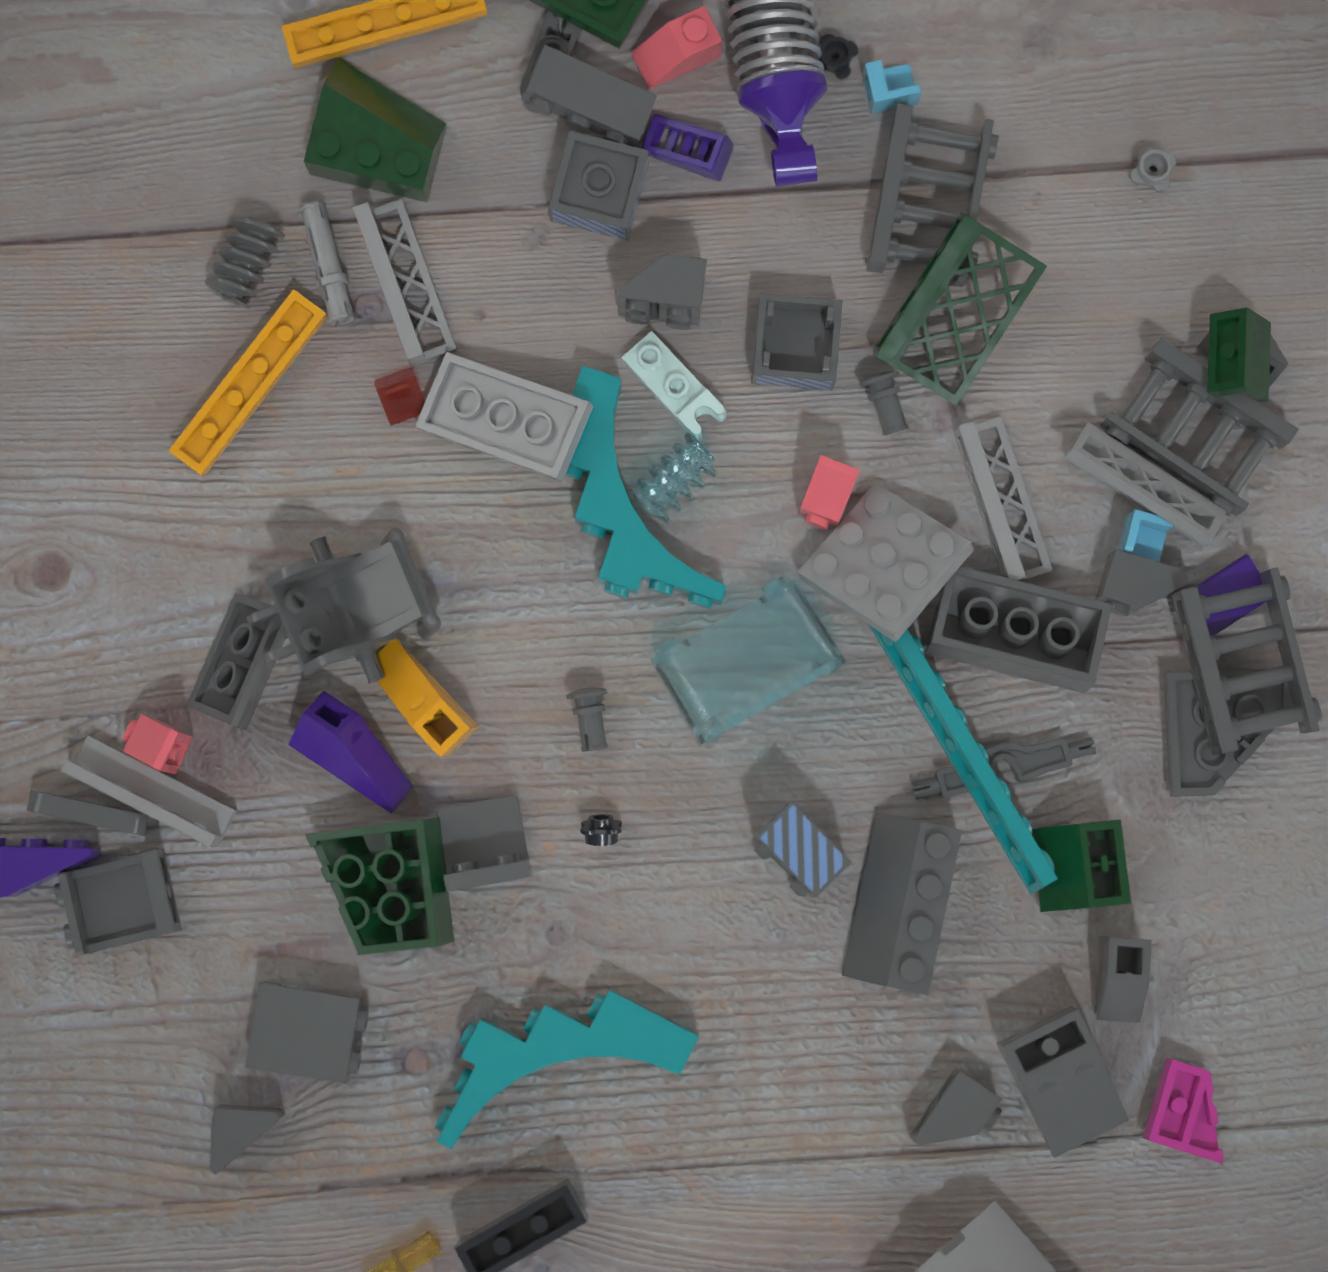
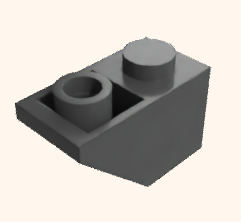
[1096,936,1152,1023]

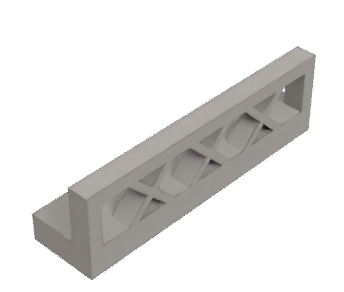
[353,199,457,368]
[954,416,1053,582]
[1064,422,1227,547]
[61,735,237,847]

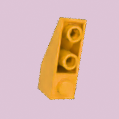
[375,638,479,757]

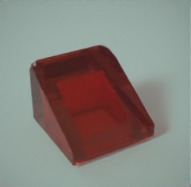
[374,367,425,426]

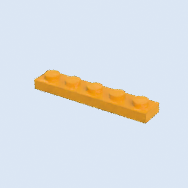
[281,0,488,69]
[168,289,328,478]

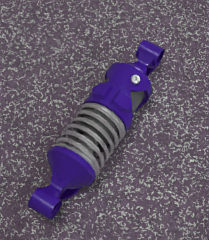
[723,0,828,187]

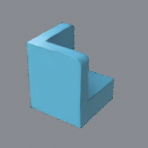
[862,60,922,114]
[1118,509,1173,562]

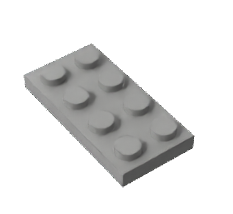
[415,352,594,482]

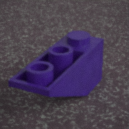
[288,691,413,814]
[0,838,101,897]

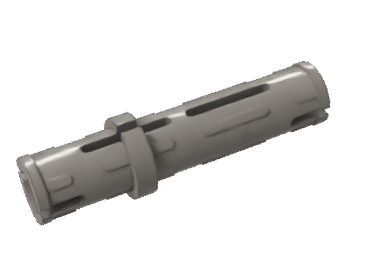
[300,202,355,326]

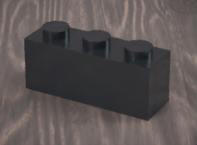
[454,1178,588,1272]

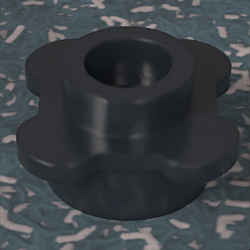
[813,34,858,79]
[580,814,622,846]

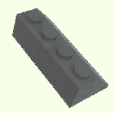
[925,566,1112,694]
[842,813,962,996]

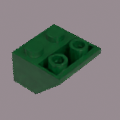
[1032,819,1131,912]

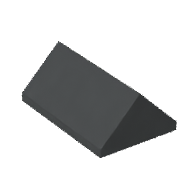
[187,593,288,731]

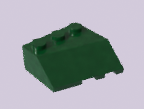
[303,58,447,203]
[305,817,454,955]

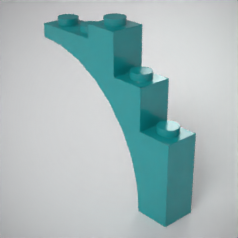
[565,366,727,609]
[434,989,699,1149]

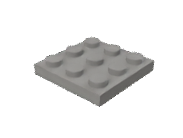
[797,483,974,642]

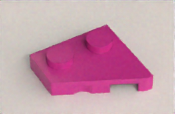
[1143,1057,1224,1163]

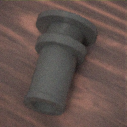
[859,371,909,436]
[566,687,608,752]

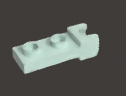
[621,331,727,442]

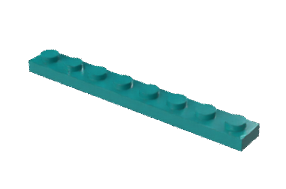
[868,624,1058,895]

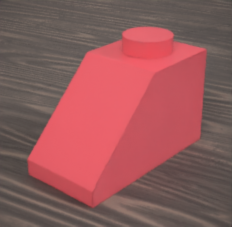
[631,5,722,90]
[798,455,860,530]
[123,714,193,774]

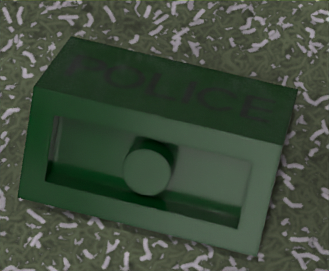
[1207,307,1271,402]

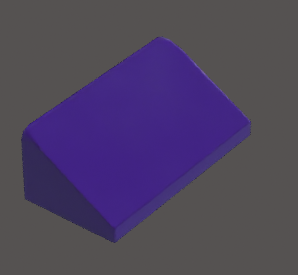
[1195,554,1267,636]

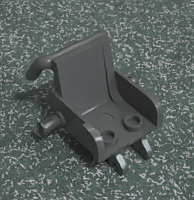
[247,528,441,684]

